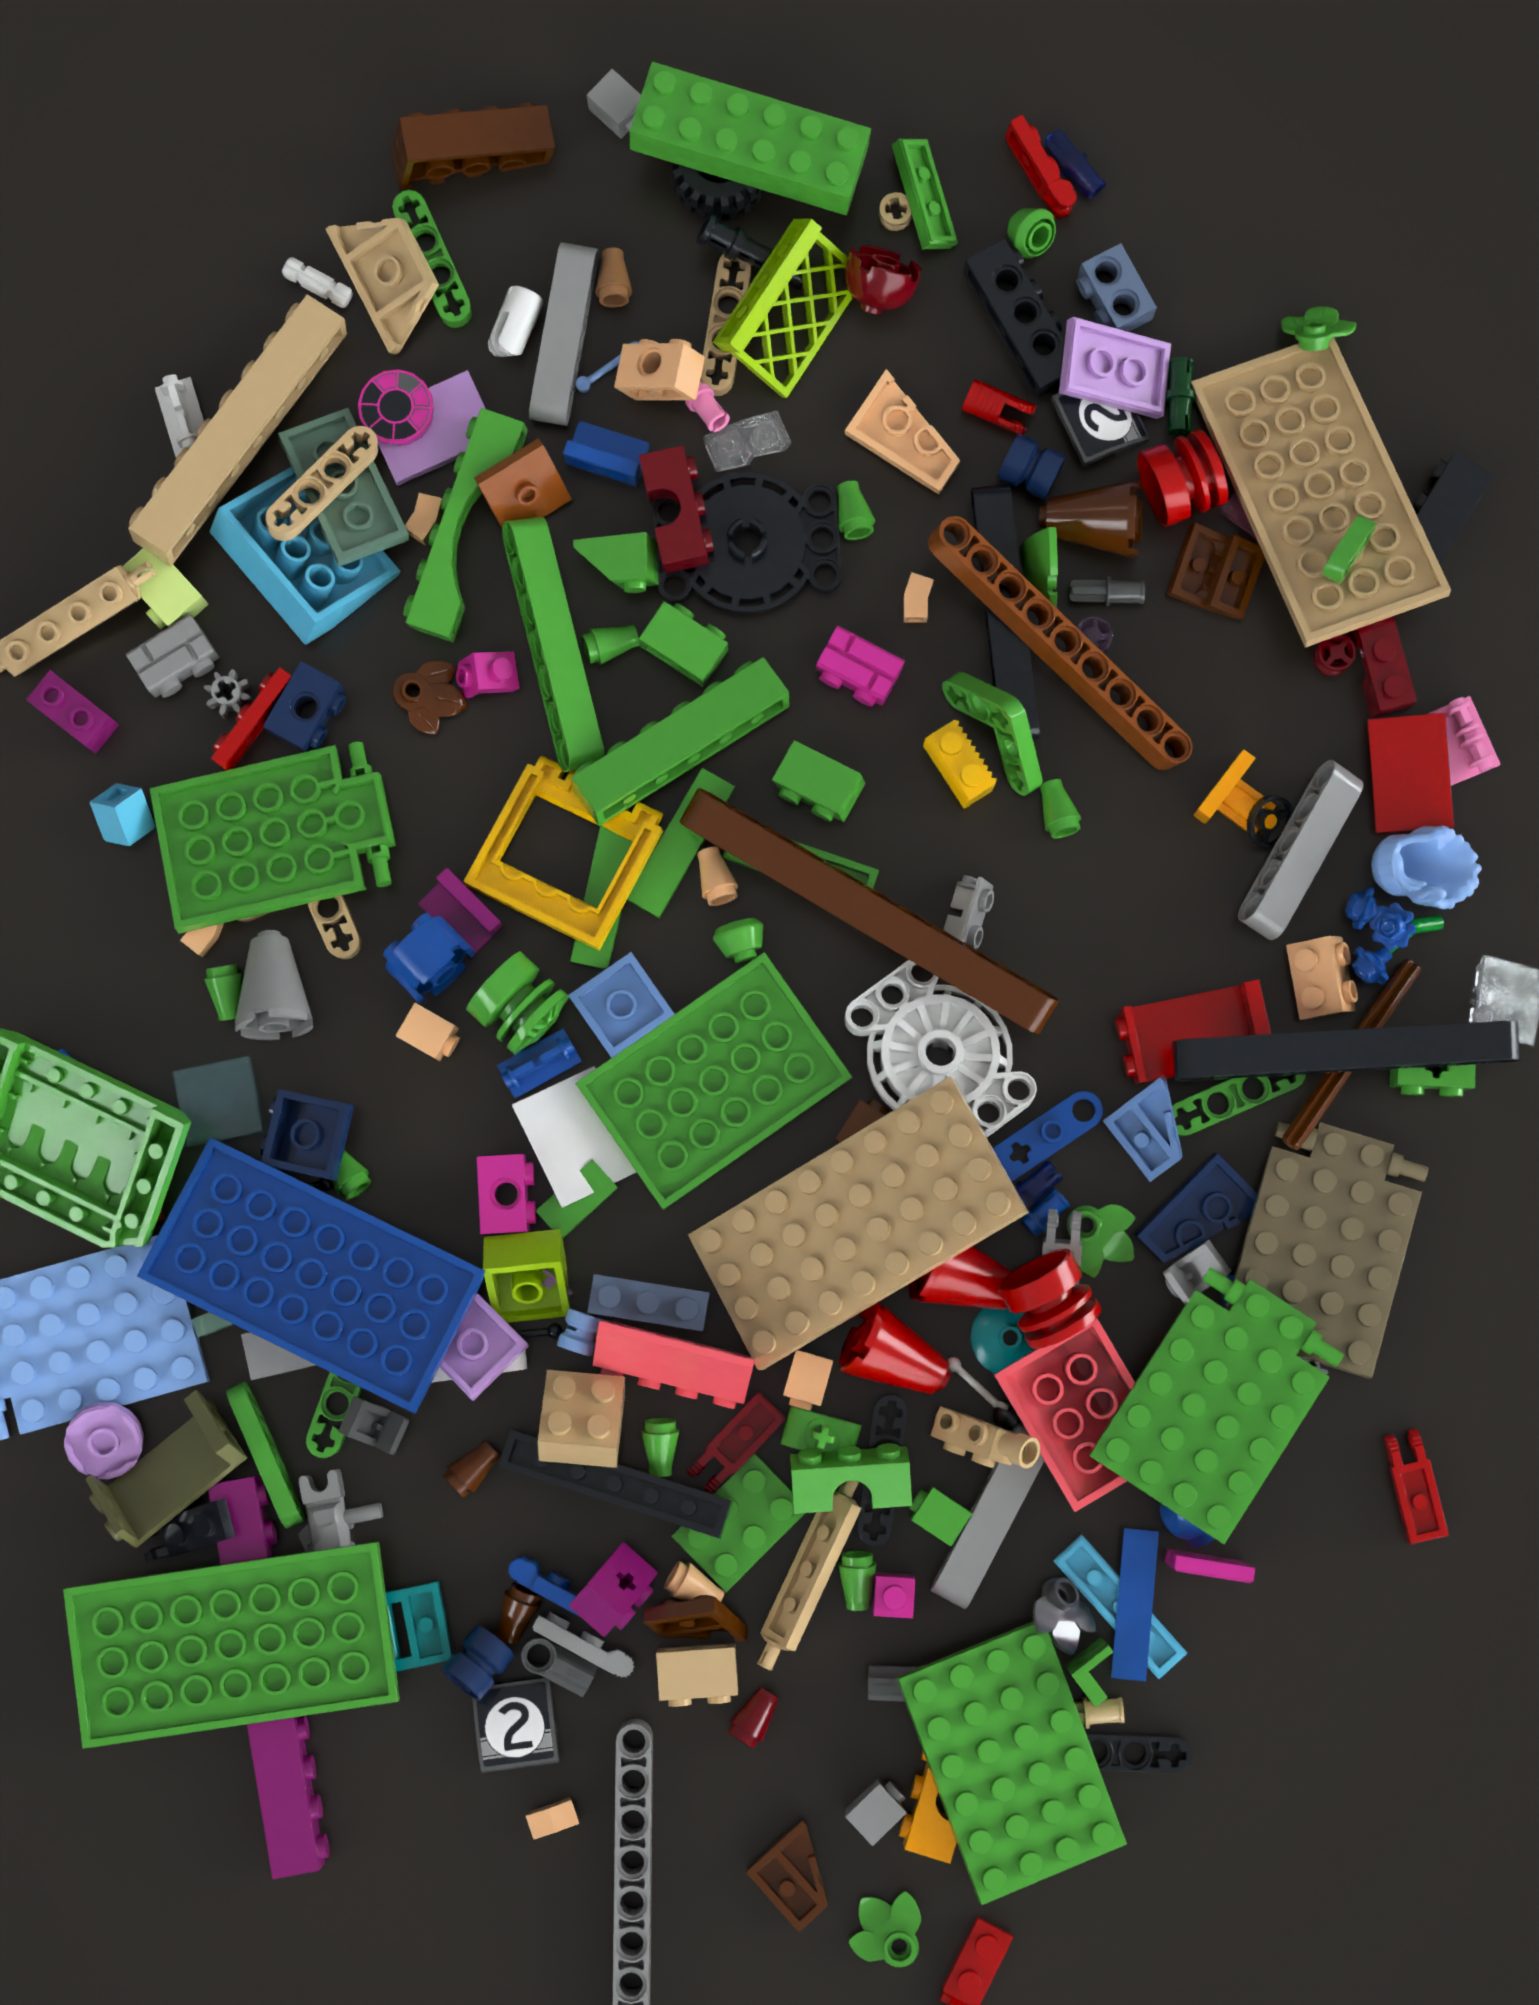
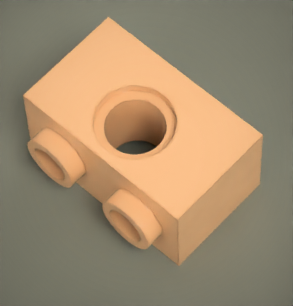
[614,339,705,400]

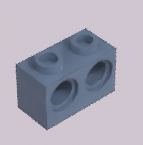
[1076,243,1157,332]

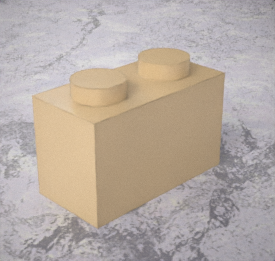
[656,1643,739,1707]

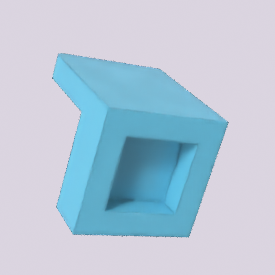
[89,783,155,846]

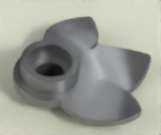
[1033,1577,1096,1655]

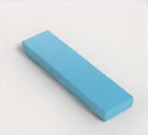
[1053,1534,1187,1679]

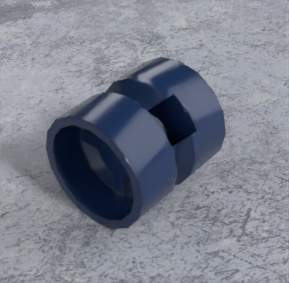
[997,433,1066,501]
[441,1625,515,1701]

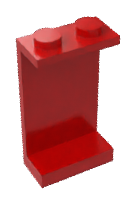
[1115,979,1271,1085]

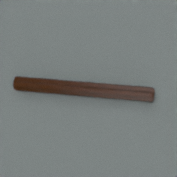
[1282,959,1421,1150]

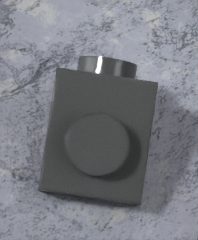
[338,1396,409,1455]

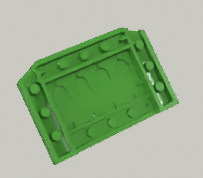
[0,1028,192,1248]

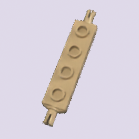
[0,561,156,677]
[757,1481,862,1671]

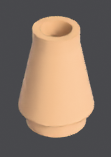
[697,847,739,906]
[664,1561,725,1602]

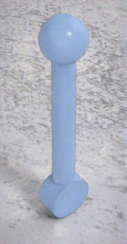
[576,341,639,393]

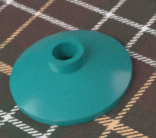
[970,1308,1034,1374]

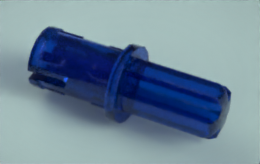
[1044,129,1106,200]
[1015,1160,1063,1209]

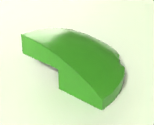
[1019,527,1058,607]

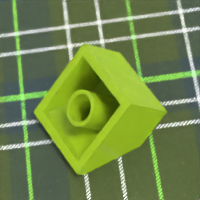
[483,1229,571,1323]

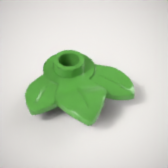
[1281,306,1357,351]
[1067,1204,1135,1278]
[849,1891,921,1967]

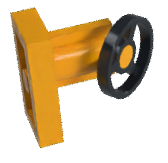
[1193,749,1294,848]

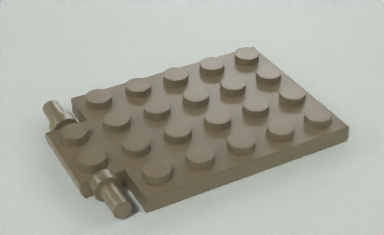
[1225,1121,1429,1379]

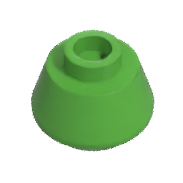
[1007,208,1056,258]
[713,918,764,963]

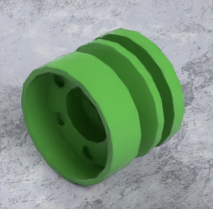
[466,951,569,1055]

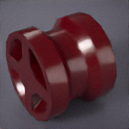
[1313,634,1356,676]

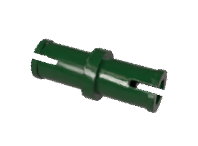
[1166,357,1196,437]

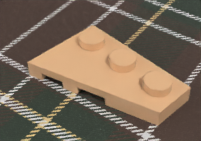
[845,369,960,495]

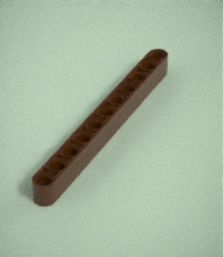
[679,788,1059,1034]

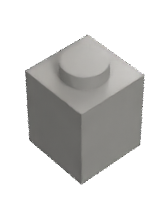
[587,69,641,139]
[844,1778,907,1846]

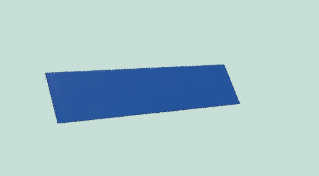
[1111,1528,1159,1681]

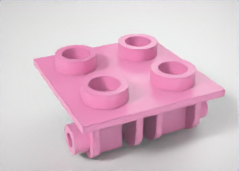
[1427,696,1501,786]

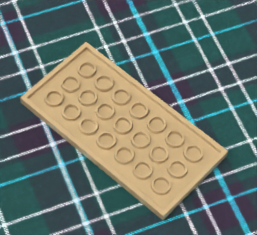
[1191,337,1451,647]
[688,1077,1029,1370]

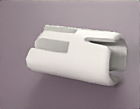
[488,286,544,357]

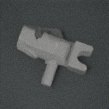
[298,1469,383,1552]

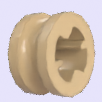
[879,192,912,231]

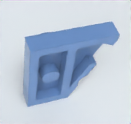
[1103,1075,1183,1182]

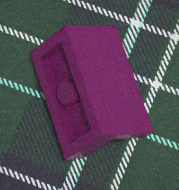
[418,868,504,956]

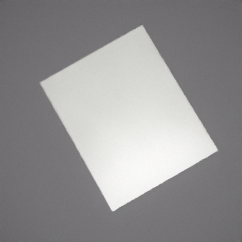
[512,1066,636,1208]

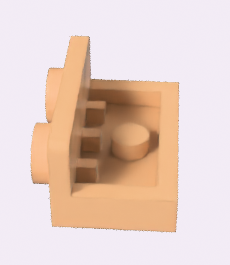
[1286,936,1358,1020]

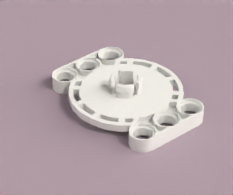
[844,960,1037,1137]

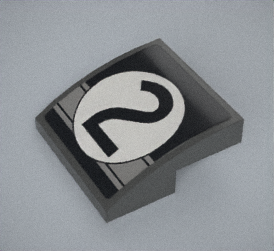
[1052,393,1150,467]
[472,1678,560,1773]

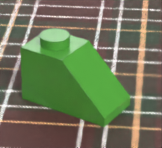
[573,532,659,593]

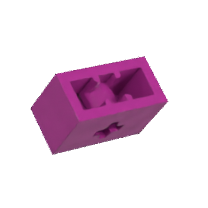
[26,670,119,754]
[569,1542,658,1637]

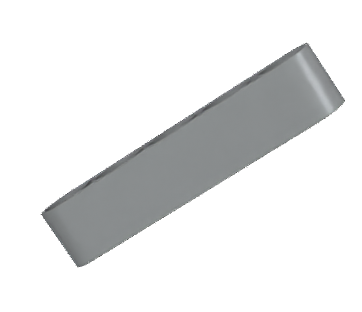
[529,242,599,426]
[1238,760,1363,940]
[930,1421,1044,1610]

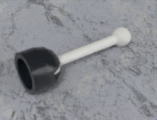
[947,1357,1020,1431]

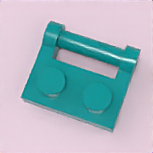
[386,1581,453,1672]

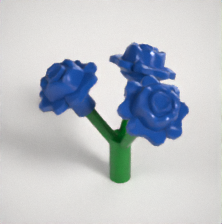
[1345,887,1444,985]

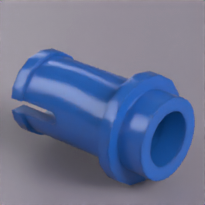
[1020,1188,1070,1237]

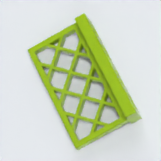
[713,218,853,398]

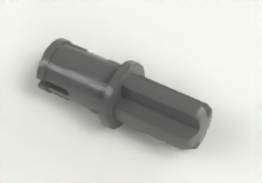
[1069,576,1145,607]

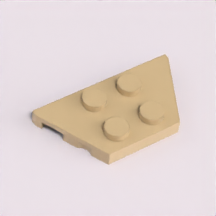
[326,218,439,355]

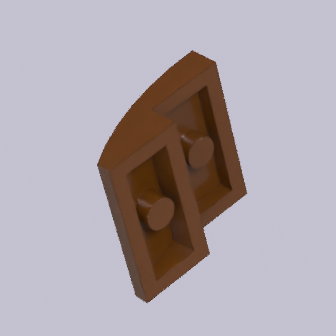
[1166,522,1265,620]

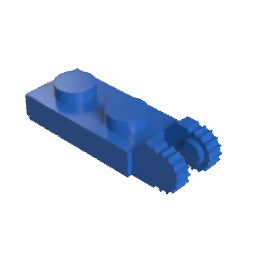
[507,1556,579,1616]

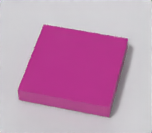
[1164,1548,1255,1583]

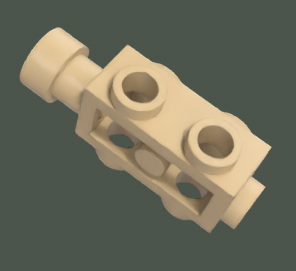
[930,1406,1040,1469]

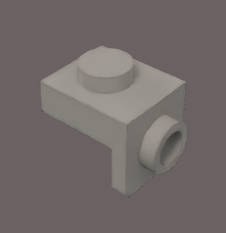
[1163,1239,1231,1304]

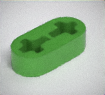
[1322,514,1377,584]

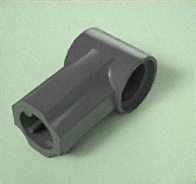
[521,1635,598,1697]
[868,1665,924,1702]

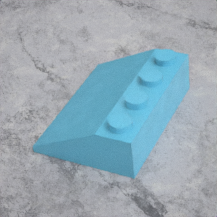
[209,467,401,645]

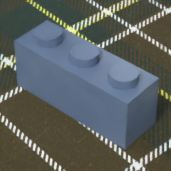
[587,1274,710,1331]

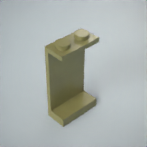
[85,1390,247,1548]

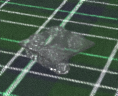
[1467,955,1539,1046]

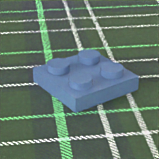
[568,952,674,1058]

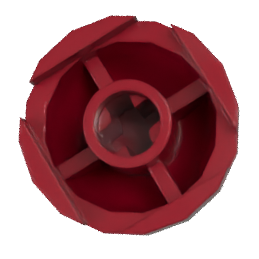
[845,245,922,314]

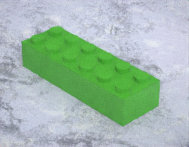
[629,62,871,216]

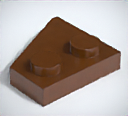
[643,1595,748,1642]
[746,1818,828,1932]

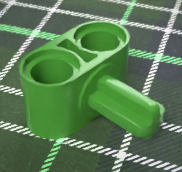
[780,1406,862,1452]

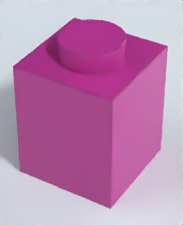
[872,1572,915,1619]

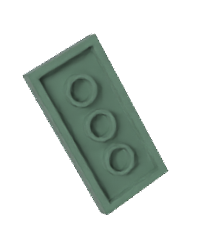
[278,408,409,567]

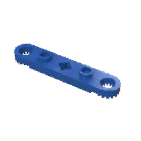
[993,1091,1103,1182]

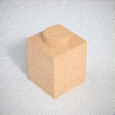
[396,1003,460,1061]
[783,1350,833,1411]

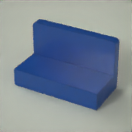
[563,421,650,487]

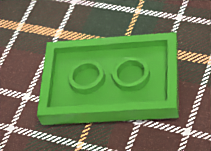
[671,1453,805,1592]

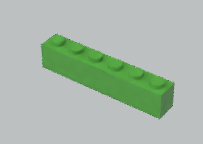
[571,657,790,826]

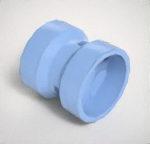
[556,1308,604,1357]

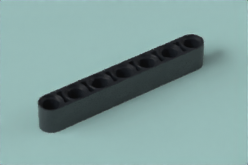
[971,484,1040,740]

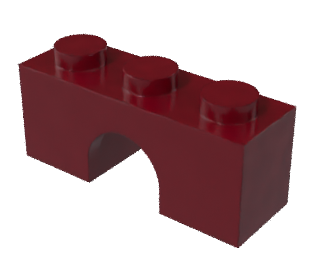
[639,445,714,574]
[1347,616,1417,719]

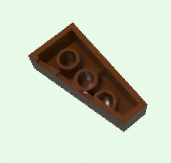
[391,102,555,191]

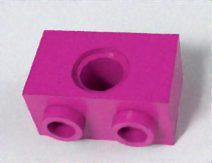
[477,1154,536,1235]

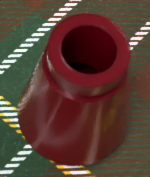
[727,1687,779,1750]

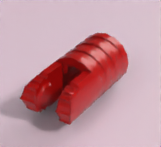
[961,379,1037,435]

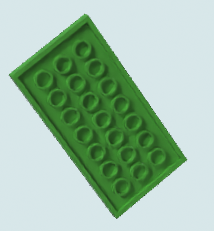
[63,1541,400,1749]

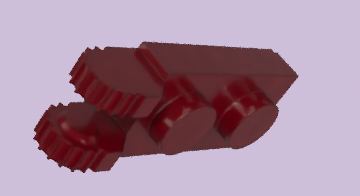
[686,1391,787,1494]

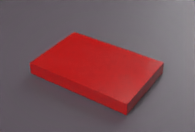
[1367,713,1454,834]

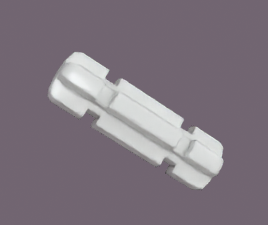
[282,257,353,308]

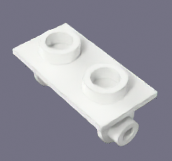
[155,374,204,458]

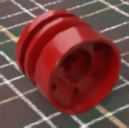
[1137,429,1228,527]
[998,1248,1102,1349]

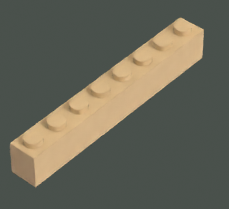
[128,294,347,566]

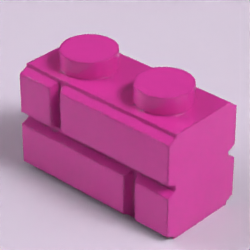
[816,626,905,707]

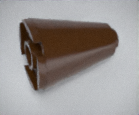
[1039,480,1144,557]

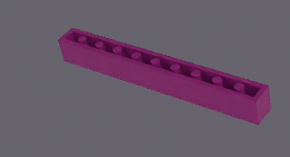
[208,1474,329,1879]

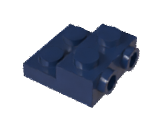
[260,1089,355,1181]

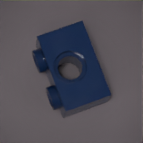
[263,661,346,752]

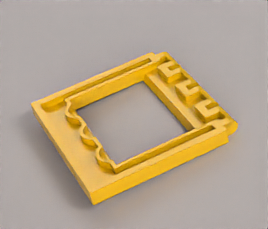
[463,756,663,951]

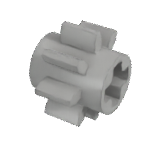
[204,669,253,719]

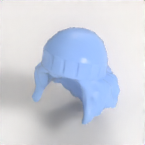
[1371,825,1482,909]

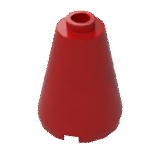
[909,1246,1013,1310]
[839,1302,951,1395]

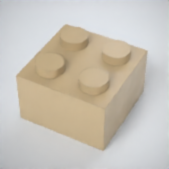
[538,1370,625,1468]

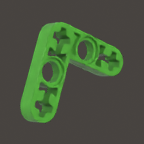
[942,671,1043,796]

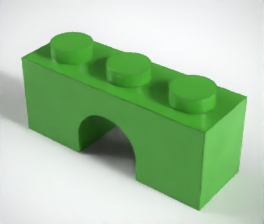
[790,1443,912,1514]

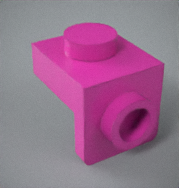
[456,652,520,698]

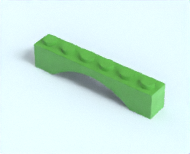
[403,408,528,643]

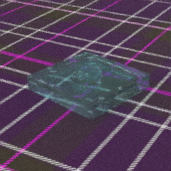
[173,1056,265,1147]

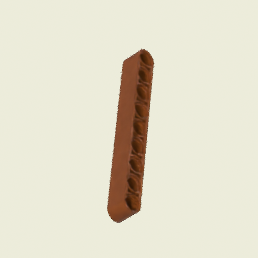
[928,516,1193,770]

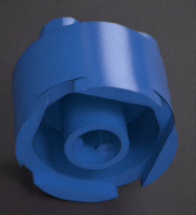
[383,913,474,1003]

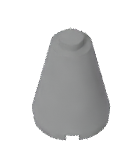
[235,930,313,1040]

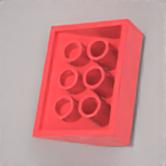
[994,1318,1135,1512]
[593,1320,755,1409]

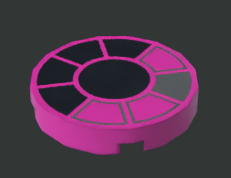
[358,369,434,446]

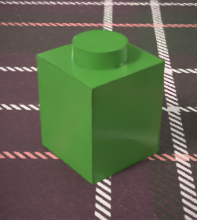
[908,1485,972,1547]

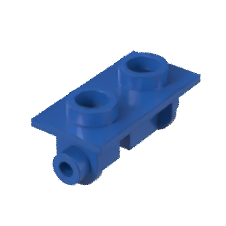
[496,1028,582,1099]

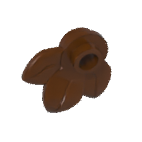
[392,660,467,735]

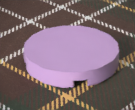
[64,1402,144,1479]

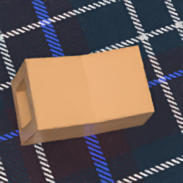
[405,493,443,546]
[903,572,934,623]
[180,923,224,958]
[526,1797,579,1840]

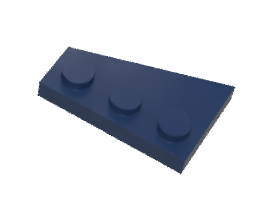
[1134,1152,1258,1263]

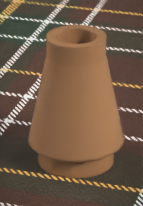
[595,248,633,308]

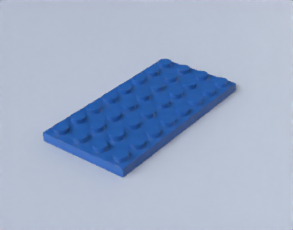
[137,1137,485,1414]

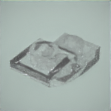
[703,410,791,472]

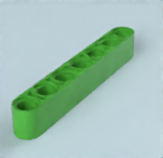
[502,516,605,772]

